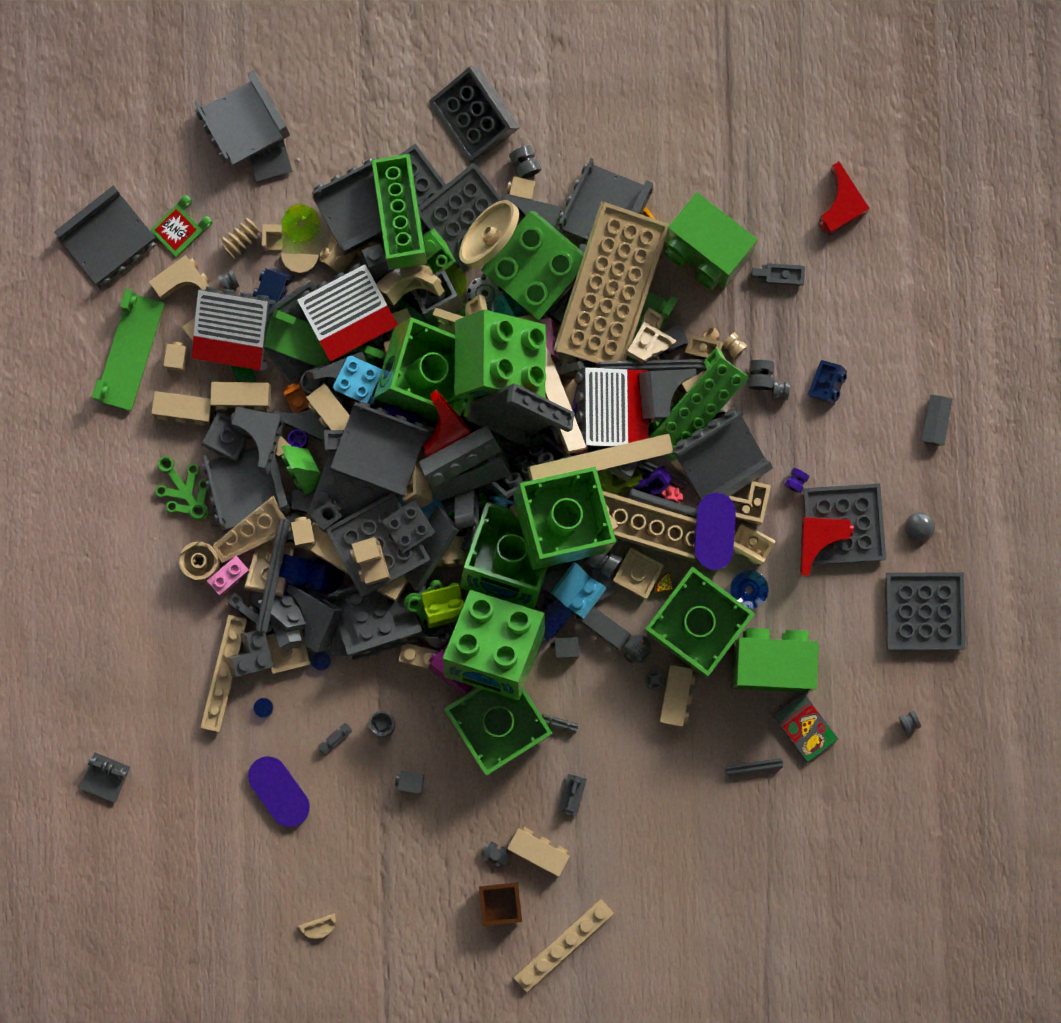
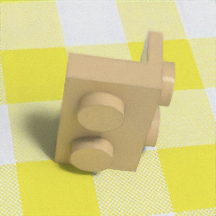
[318,234,359,274]
[733,522,775,565]

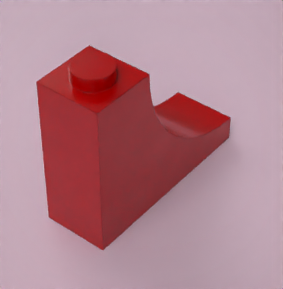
[819,161,870,236]
[424,390,473,458]
[800,517,854,577]

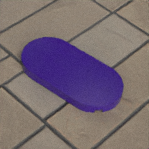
[694,493,736,570]
[248,756,310,827]

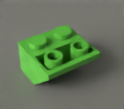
[423,228,456,274]
[281,445,321,495]

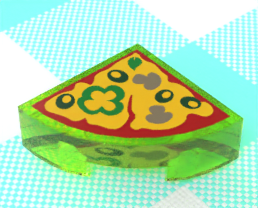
[654,571,673,594]

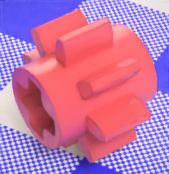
[659,486,683,504]

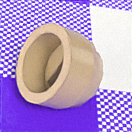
[703,327,720,341]

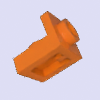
[283,383,310,413]

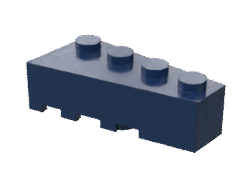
[252,268,294,307]

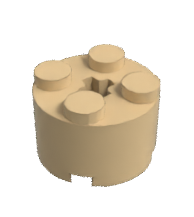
[436,536,469,568]
[179,542,221,582]

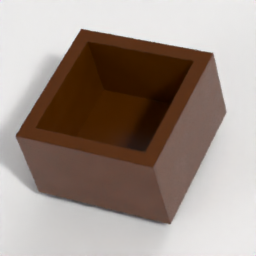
[479,882,522,926]

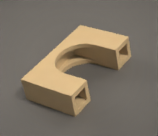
[149,255,210,341]

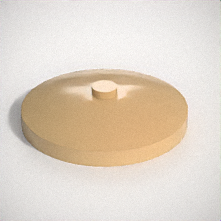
[459,200,519,268]

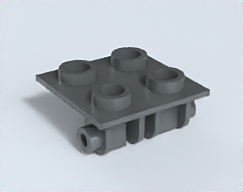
[250,139,293,182]
[382,499,435,553]
[80,752,130,803]

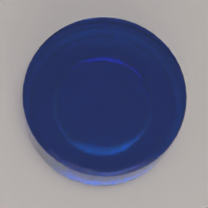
[311,651,331,671]
[254,698,274,717]

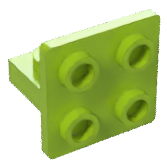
[421,584,464,628]

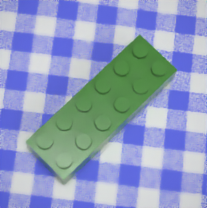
[372,154,427,270]

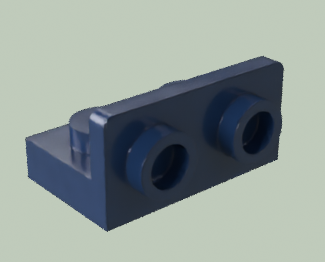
[808,360,847,406]

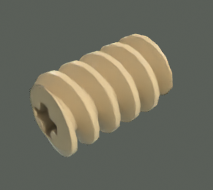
[221,218,262,259]

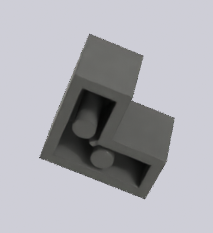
[227,630,273,677]

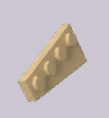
[213,496,291,563]

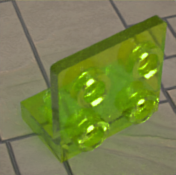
[597,469,642,494]

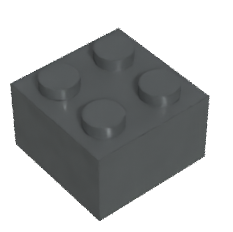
[412,269,464,326]

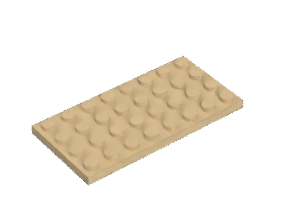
[553,201,670,363]

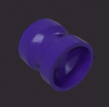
[288,429,308,449]
[784,468,810,494]

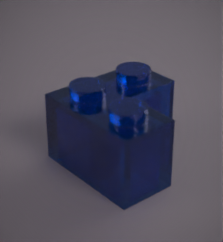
[279,554,335,591]
[543,598,573,643]

